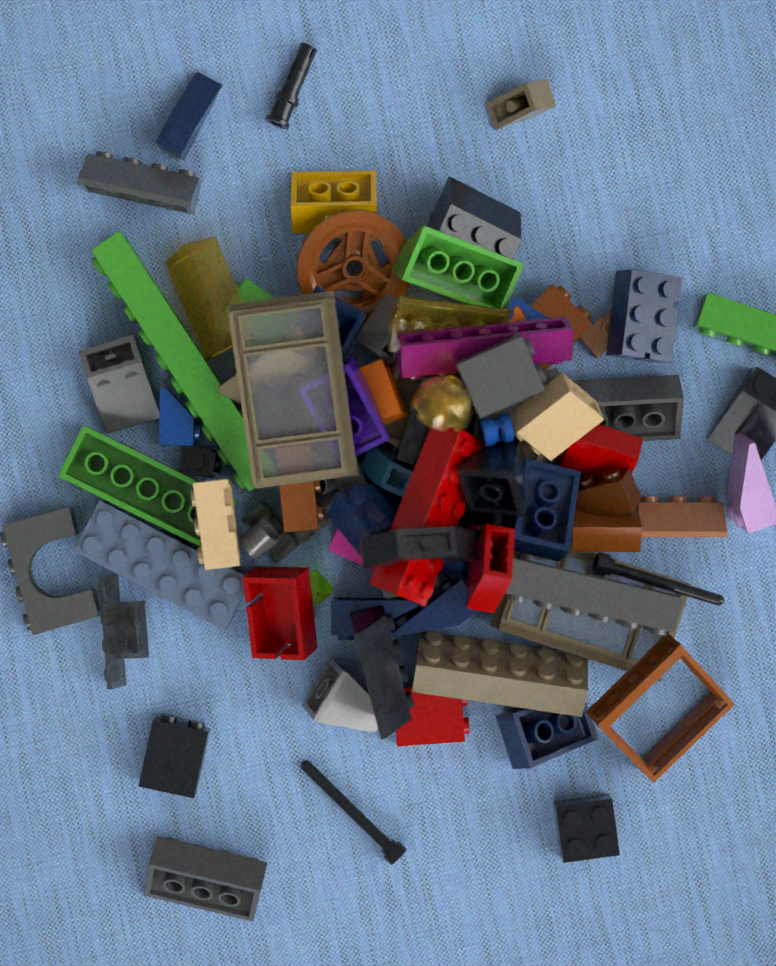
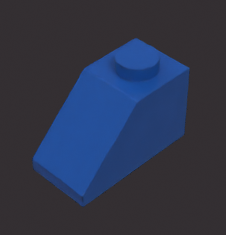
[159,388,201,446]

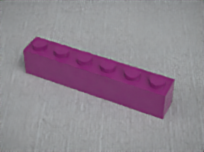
[396,317,573,379]

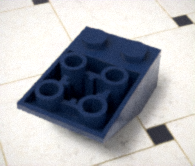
[392,577,478,636]

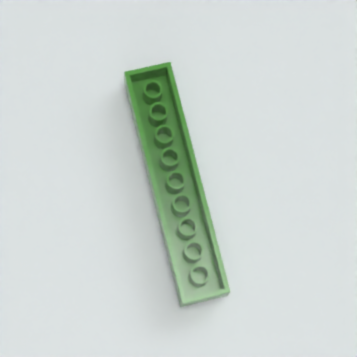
[91,231,278,491]

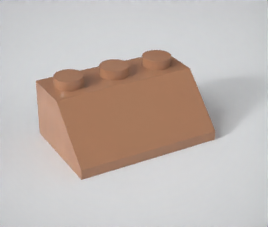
[637,497,728,537]

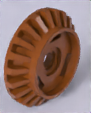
[296,209,410,324]

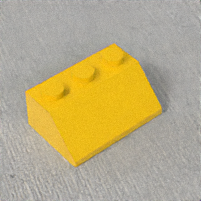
[291,170,377,234]

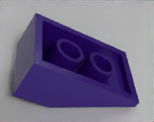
[298,355,390,464]

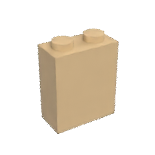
[509,372,604,461]

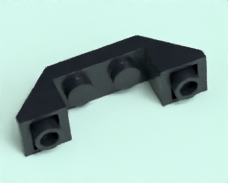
[360,527,479,568]

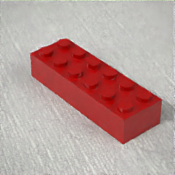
[369,420,484,606]

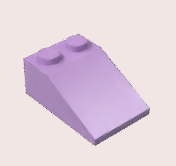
[725,432,776,534]

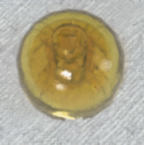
[411,376,472,432]

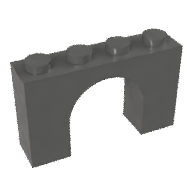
[0,507,102,635]

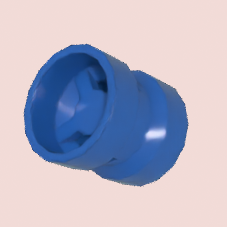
[479,413,514,447]

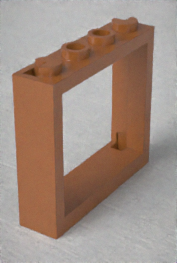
[585,632,735,783]

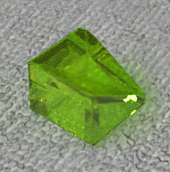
[310,569,334,605]

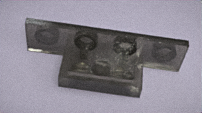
[98,574,149,689]

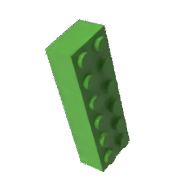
[58,425,239,547]

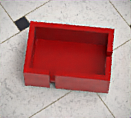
[242,566,317,660]

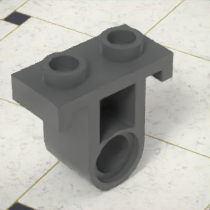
[240,501,300,564]

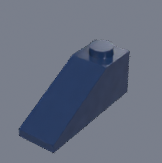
[156,72,223,160]

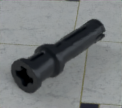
[265,43,317,130]

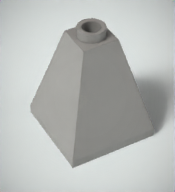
[302,658,378,733]

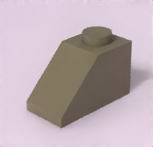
[486,79,556,130]

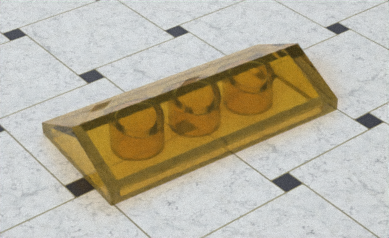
[166,236,256,360]
[387,296,512,352]

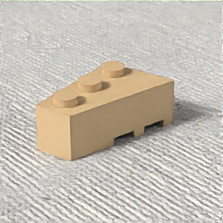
[191,479,241,570]

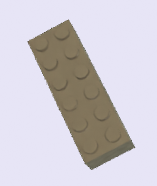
[412,631,588,717]

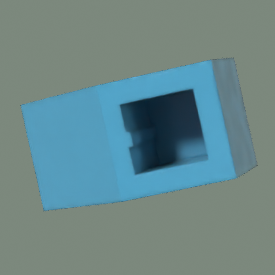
[360,446,415,498]

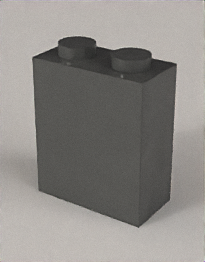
[455,334,547,418]

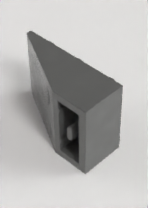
[79,335,160,434]

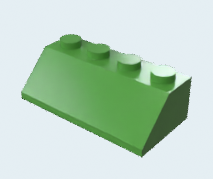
[392,225,524,316]

